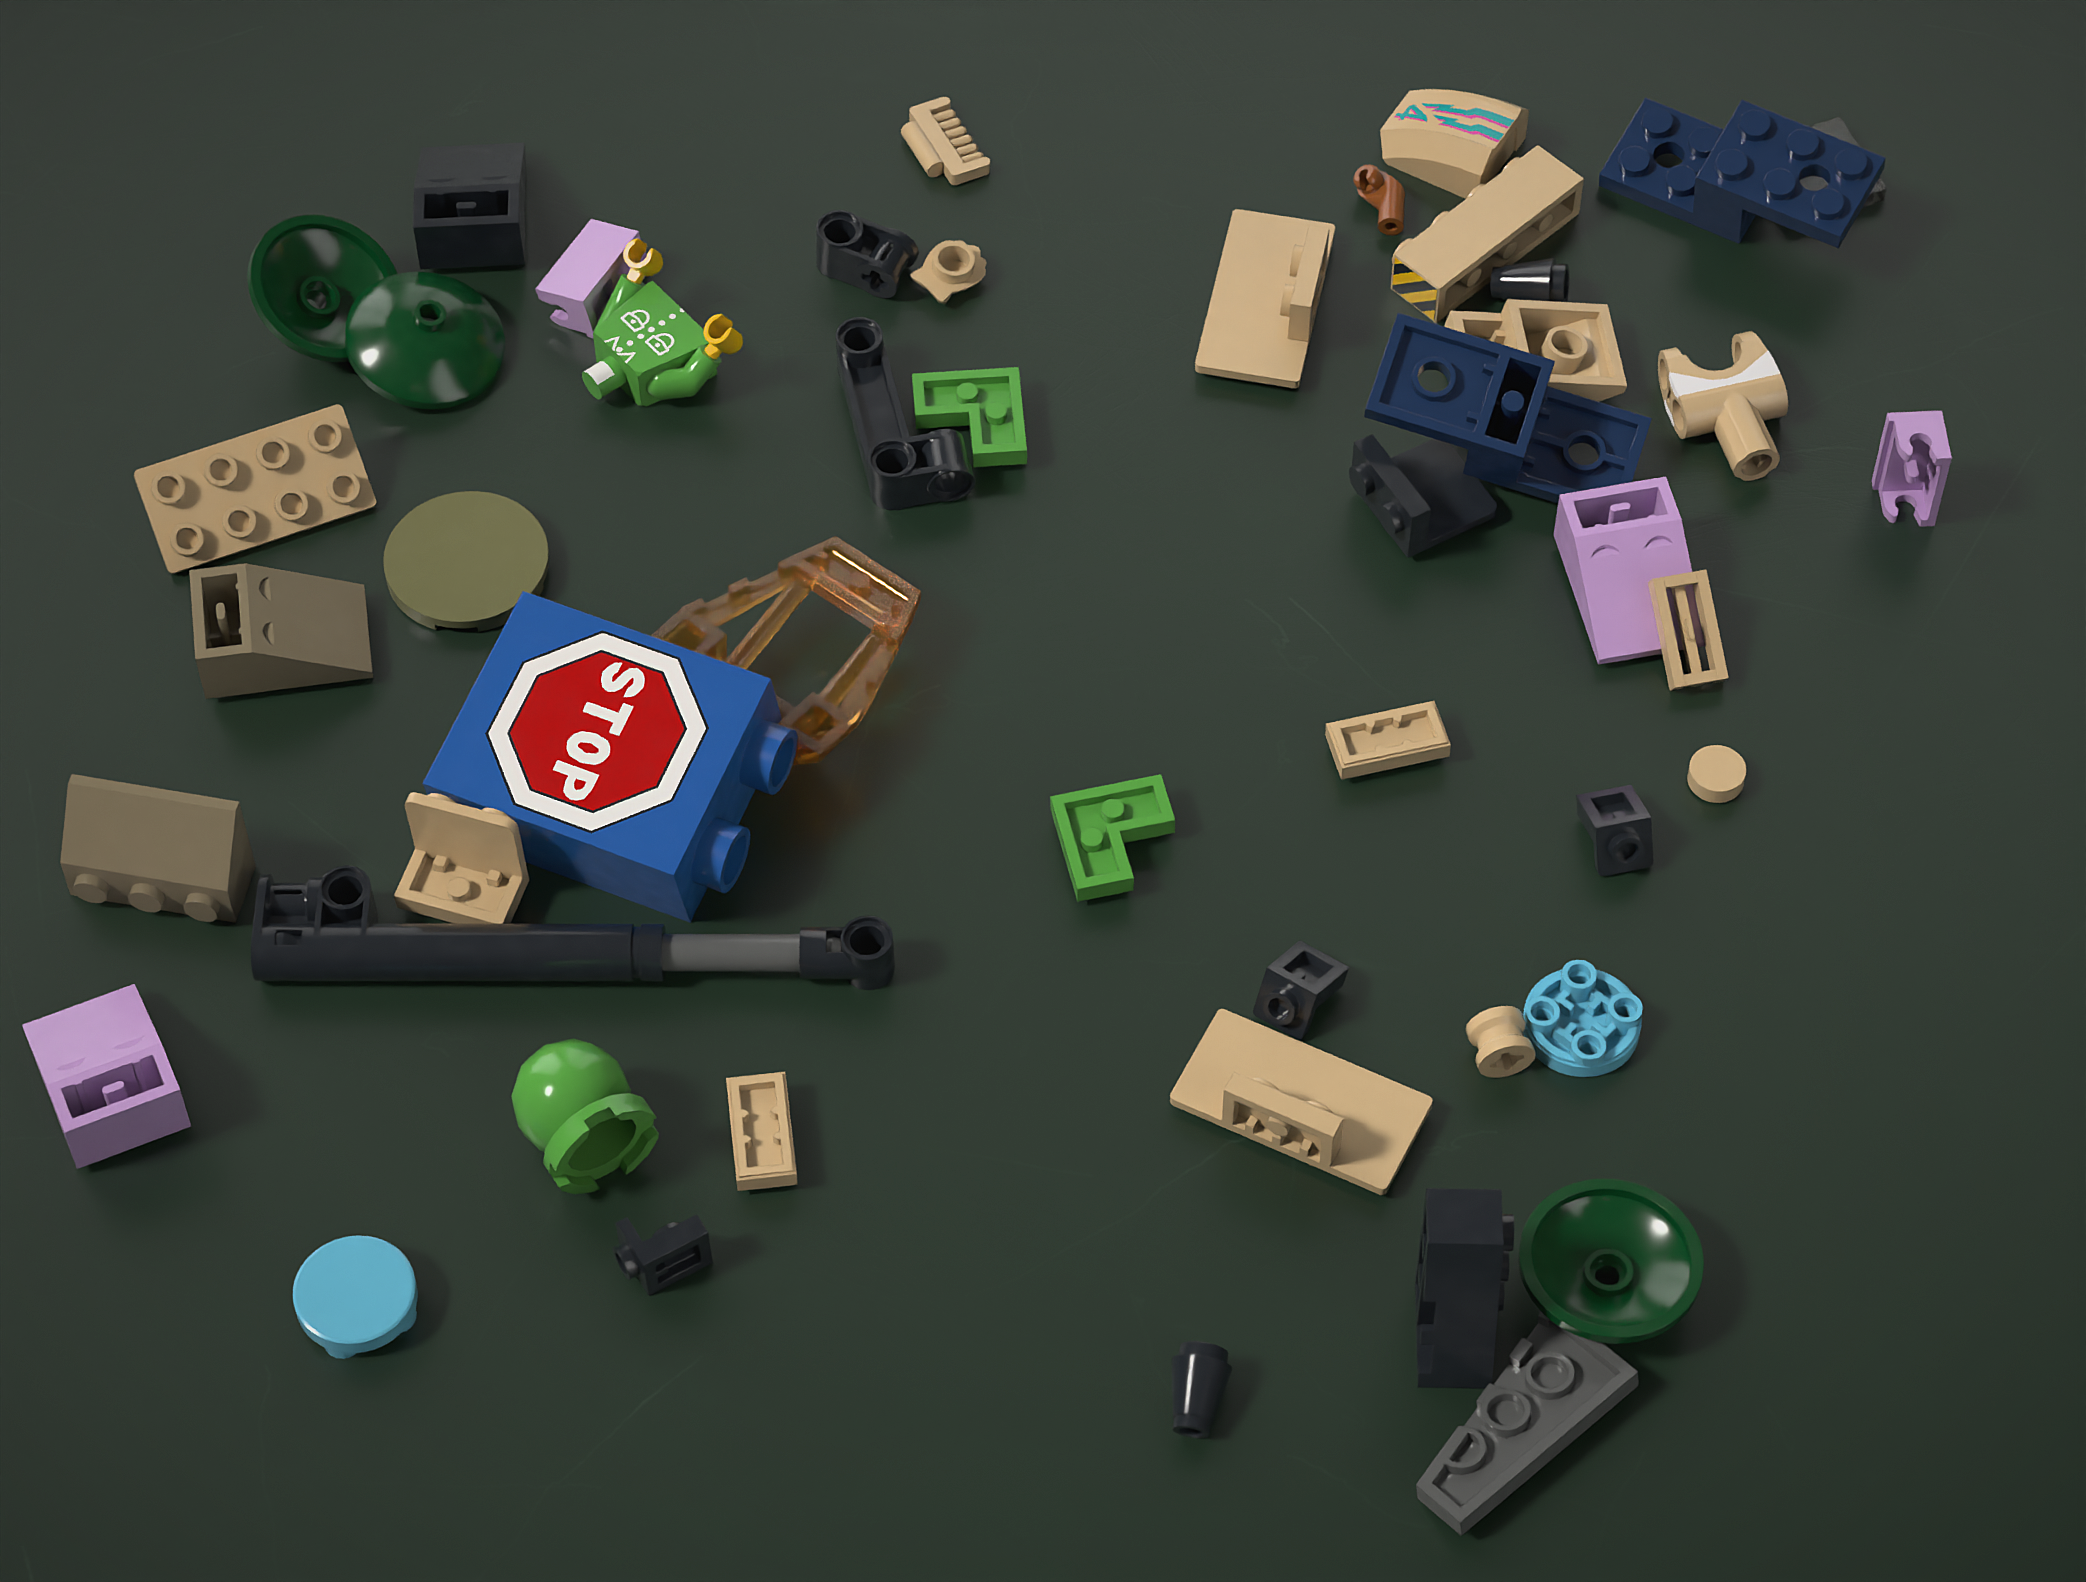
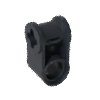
[816,210,919,299]

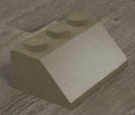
[60,774,256,923]

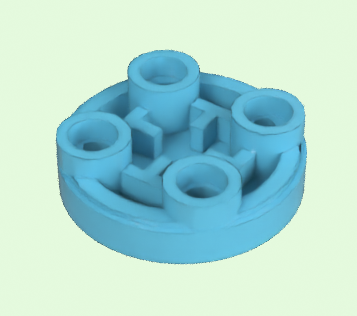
[1523,960,1643,1077]
[293,1236,418,1359]

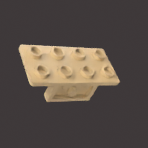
[1195,209,1335,388]
[134,404,376,574]
[1170,1009,1433,1195]

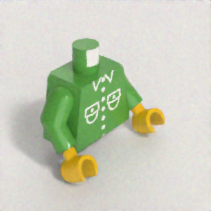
[582,238,743,406]

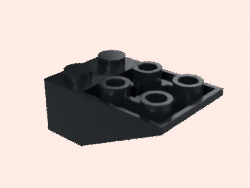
[413,143,526,269]

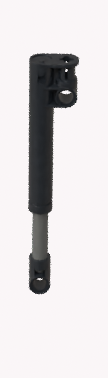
[251,865,895,990]

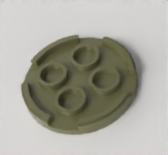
[383,491,549,632]

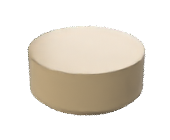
[1687,745,1746,803]

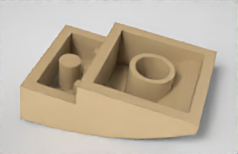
[1444,299,1627,402]

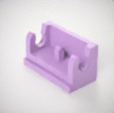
[535,219,647,338]
[1871,411,1952,527]

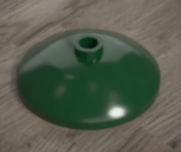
[247,214,397,362]
[344,272,505,409]
[1518,1178,1704,1344]

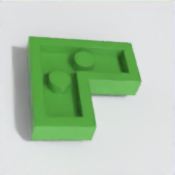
[912,367,1027,467]
[1050,774,1175,902]

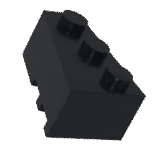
[1414,1188,1514,1389]

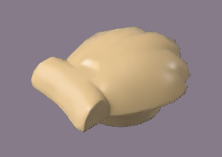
[910,240,986,304]

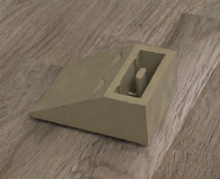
[189,563,373,699]

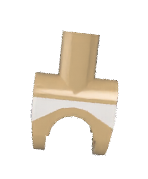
[1658,331,1788,481]

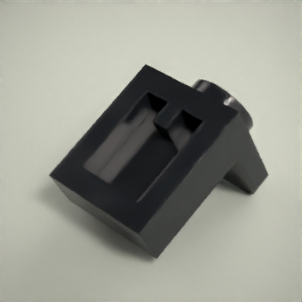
[1576,785,1654,876]
[1253,940,1349,1039]
[612,1214,713,1296]

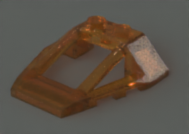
[651,536,921,766]

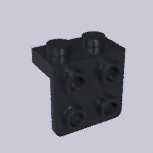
[1349,434,1497,558]

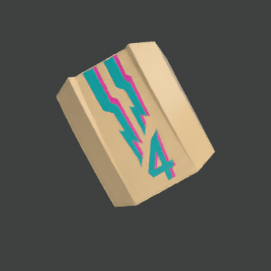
[1380,89,1529,199]

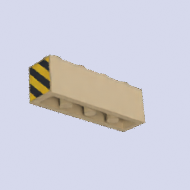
[1391,145,1584,323]

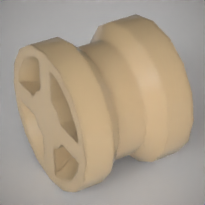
[1466,1006,1535,1078]

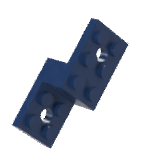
[1599,97,1886,249]
[1364,312,1652,503]

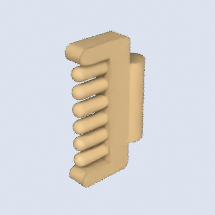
[901,97,990,185]

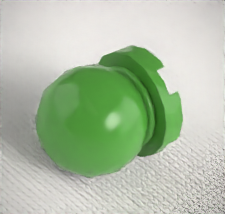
[511,1039,659,1194]

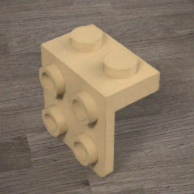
[394,792,529,924]

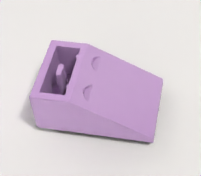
[1554,477,1705,665]
[22,984,191,1169]

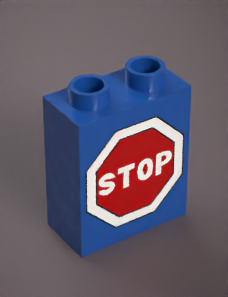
[422,591,798,923]

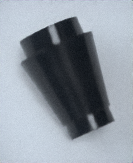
[1491,258,1570,302]
[1171,1341,1232,1438]

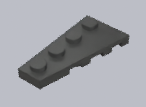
[1416,1312,1638,1536]

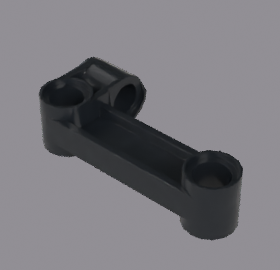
[836,317,975,511]

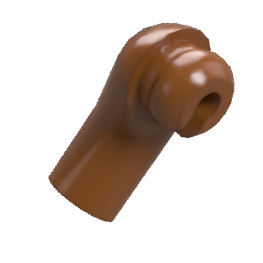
[1353,164,1405,235]

